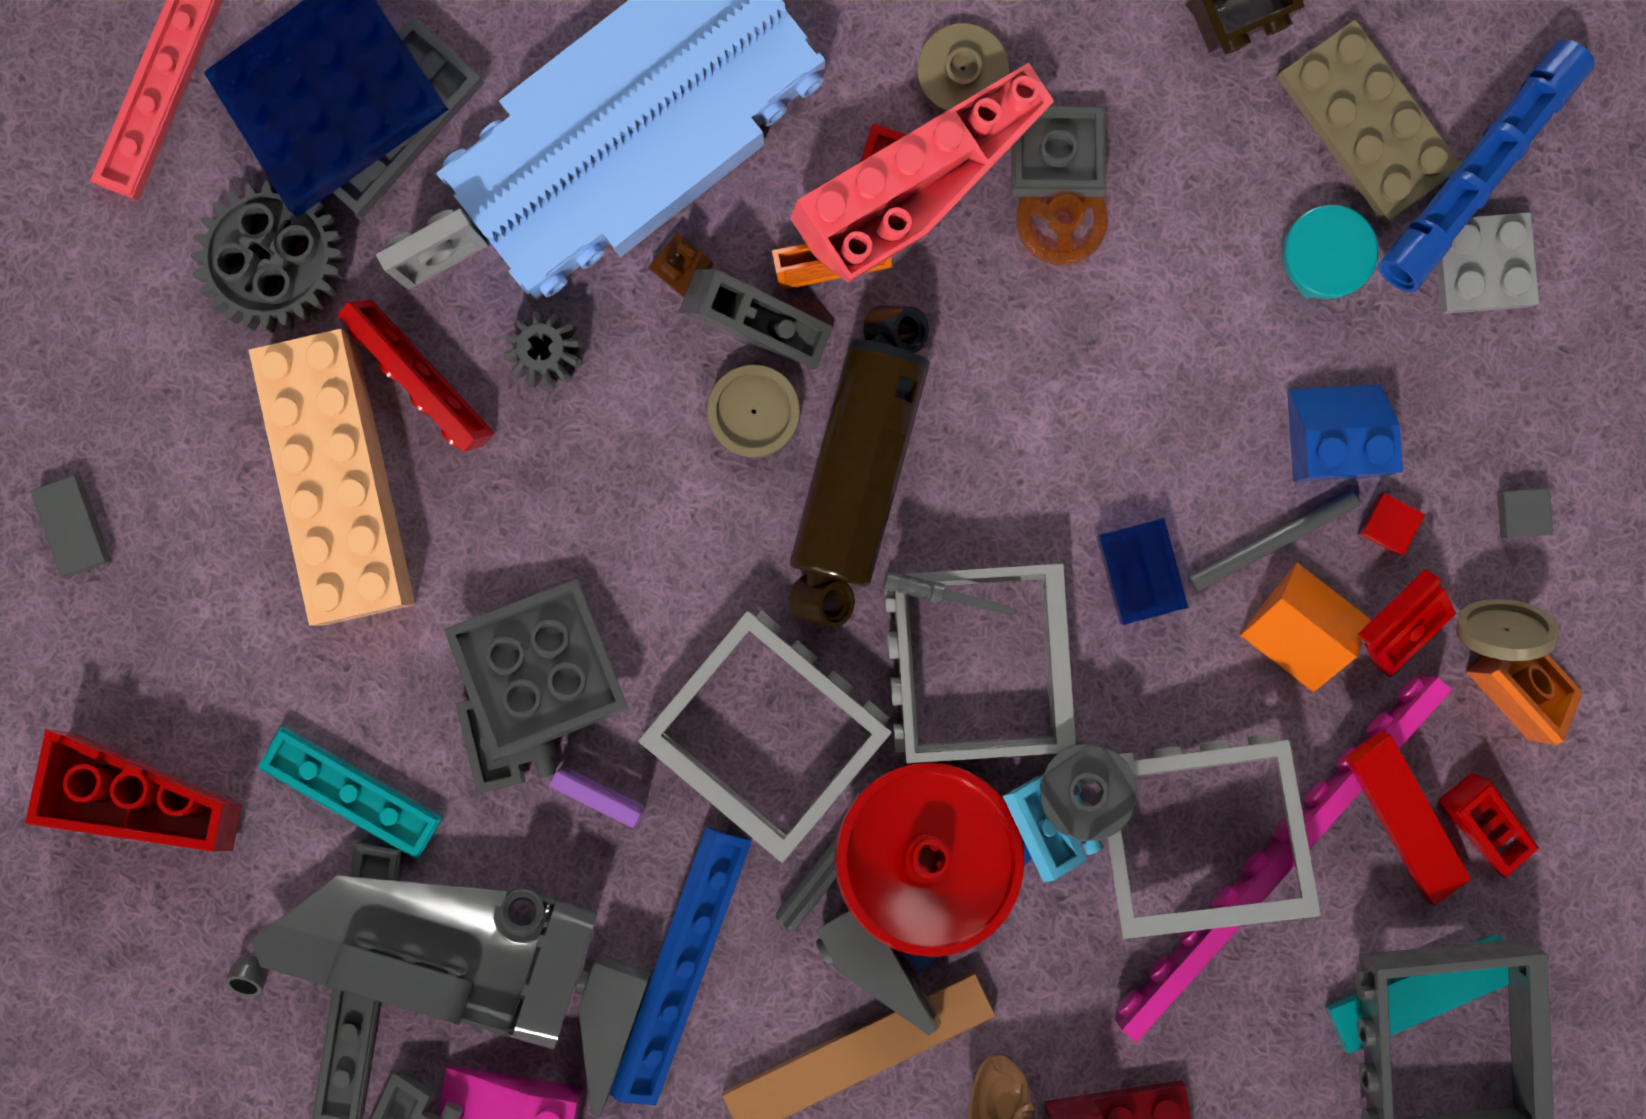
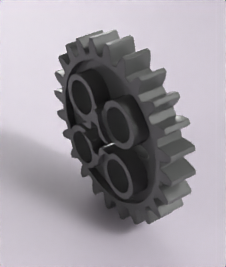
[191,181,347,333]

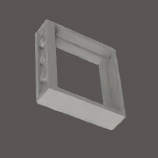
[884,564,1076,763]
[638,610,892,863]
[1100,734,1321,939]

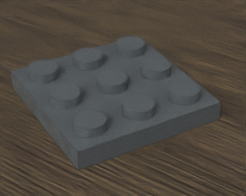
[443,579,628,763]

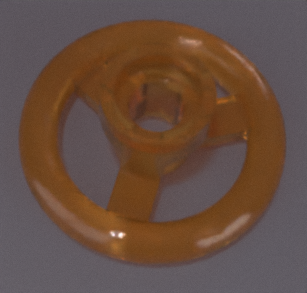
[1016,194,1108,265]

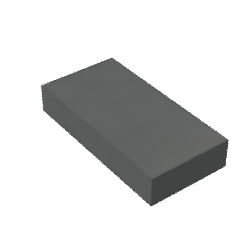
[30,475,111,578]

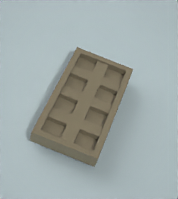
[1277,19,1461,225]

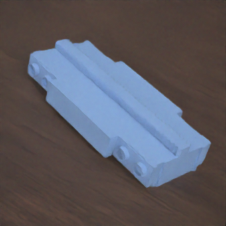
[436,0,825,300]

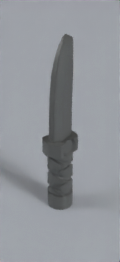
[883,570,1017,615]

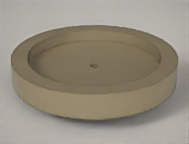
[917,23,1009,113]
[707,365,800,458]
[1456,599,1559,661]

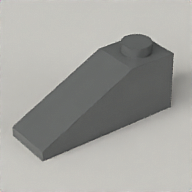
[678,269,833,369]
[816,910,942,1035]
[575,953,652,1117]

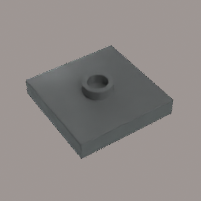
[1011,106,1106,197]

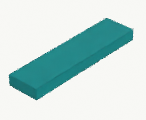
[257,726,444,860]
[1325,933,1509,1054]

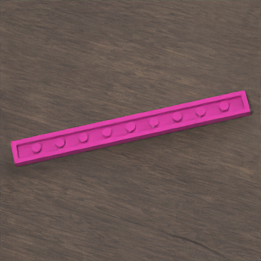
[1115,675,1452,1043]

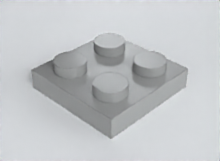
[375,208,489,290]
[1437,212,1539,314]

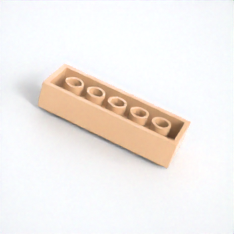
[249,329,415,626]

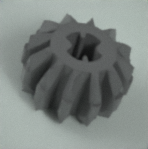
[503,310,584,390]

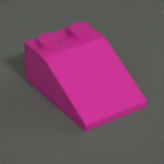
[438,1065,585,1119]

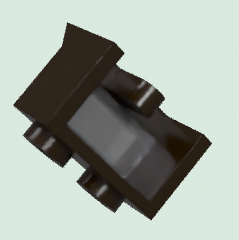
[1185,0,1305,55]

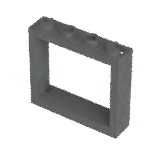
[1355,939,1554,1119]

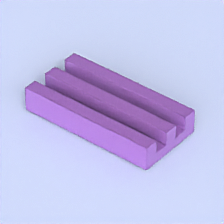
[549,766,646,828]

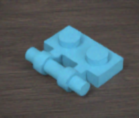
[1003,775,1104,882]

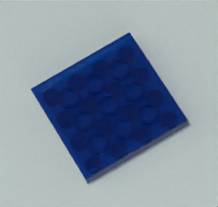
[204,0,449,217]

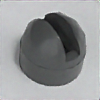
[225,955,268,997]

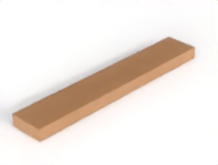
[722,971,996,1119]

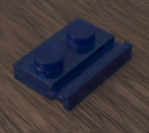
[1096,518,1189,625]

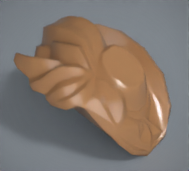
[967,1055,1035,1119]

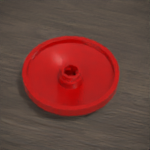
[834,763,1024,957]

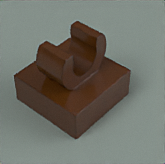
[648,232,714,298]

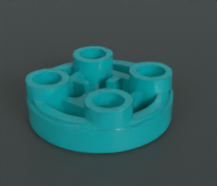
[1282,205,1378,300]

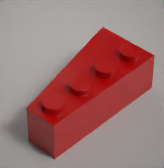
[25,729,242,852]

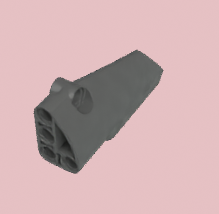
[251,875,597,1050]

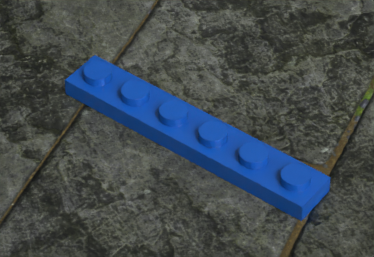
[609,826,752,1106]

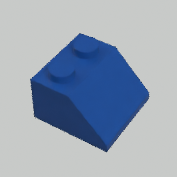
[1287,384,1403,482]

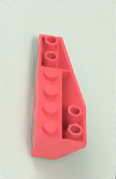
[790,63,1054,283]

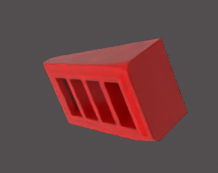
[1438,773,1539,878]

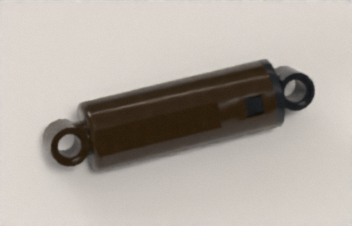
[789,305,930,627]

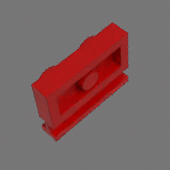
[1358,569,1456,678]

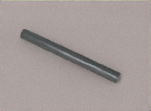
[1188,490,1360,593]

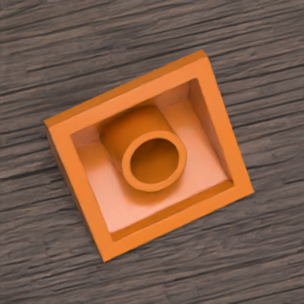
[1239,562,1371,692]
[1466,655,1583,745]

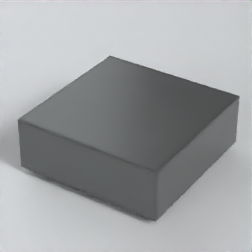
[1497,488,1554,538]

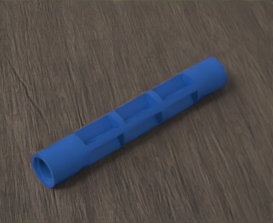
[1378,39,1595,292]

